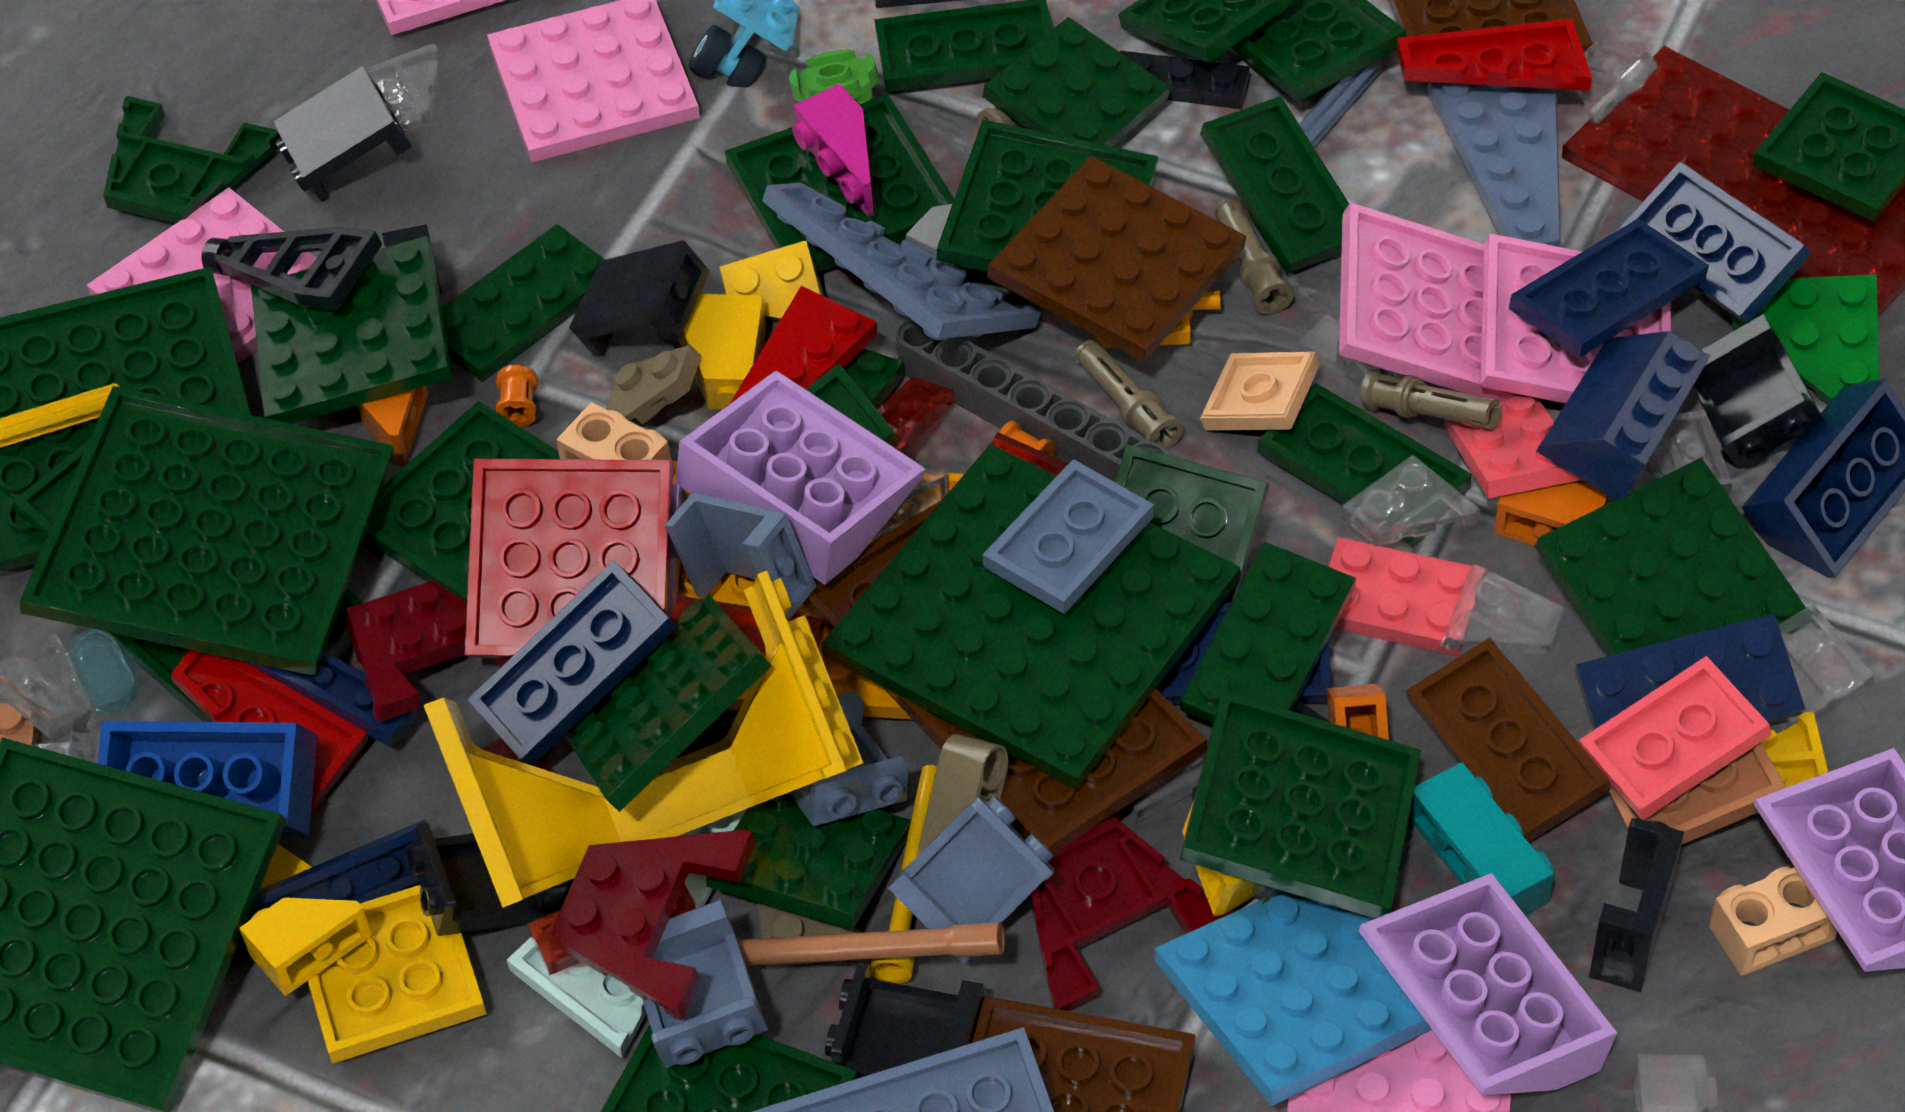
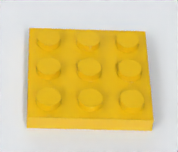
[308,885,487,1064]

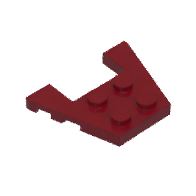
[346,581,510,722]
[1029,817,1232,1011]
[550,830,756,1020]

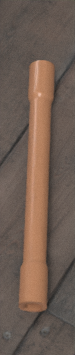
[737,922,1005,966]

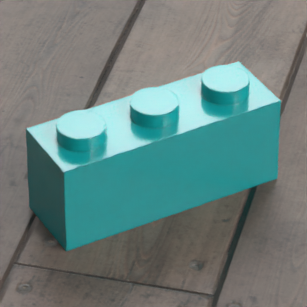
[1408,762,1554,915]

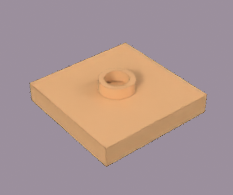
[1200,351,1320,430]

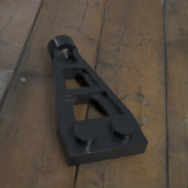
[201,227,382,310]

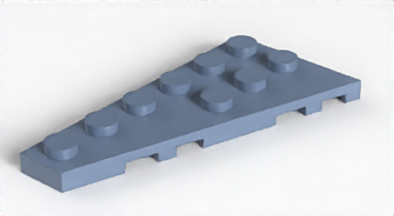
[1428,82,1560,247]
[762,183,1041,341]

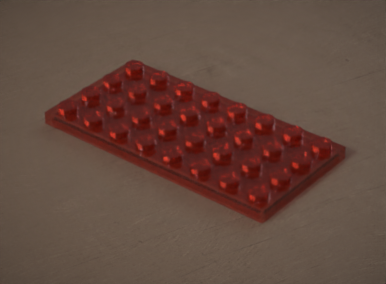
[1561,46,1905,318]

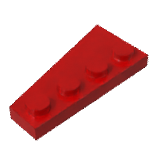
[1397,19,1592,91]
[730,285,877,404]
[171,650,368,815]

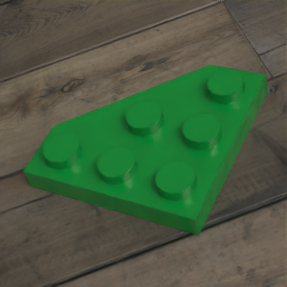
[1732,275,1879,405]

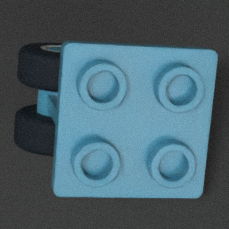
[689,0,799,88]

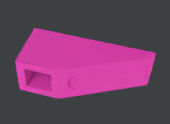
[792,83,874,216]

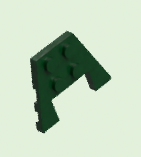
[103,96,281,224]

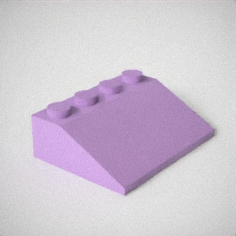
[675,371,926,585]
[1754,748,1905,972]
[1359,873,1617,1096]

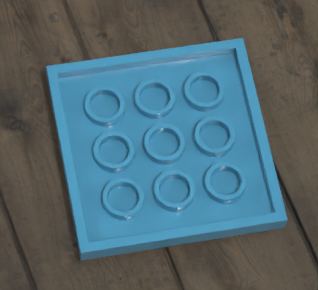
[1155,891,1432,1106]

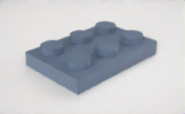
[983,459,1154,614]

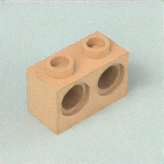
[556,402,671,461]
[1709,866,1837,976]

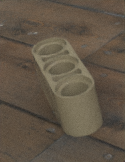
[917,733,1008,855]

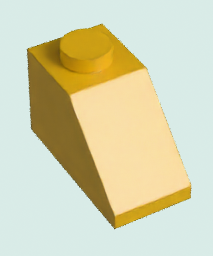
[240,898,372,996]

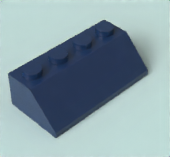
[1536,331,1711,500]
[1742,379,1905,578]

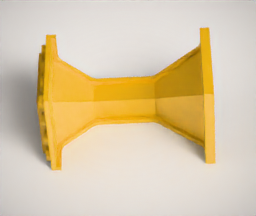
[423,571,863,907]

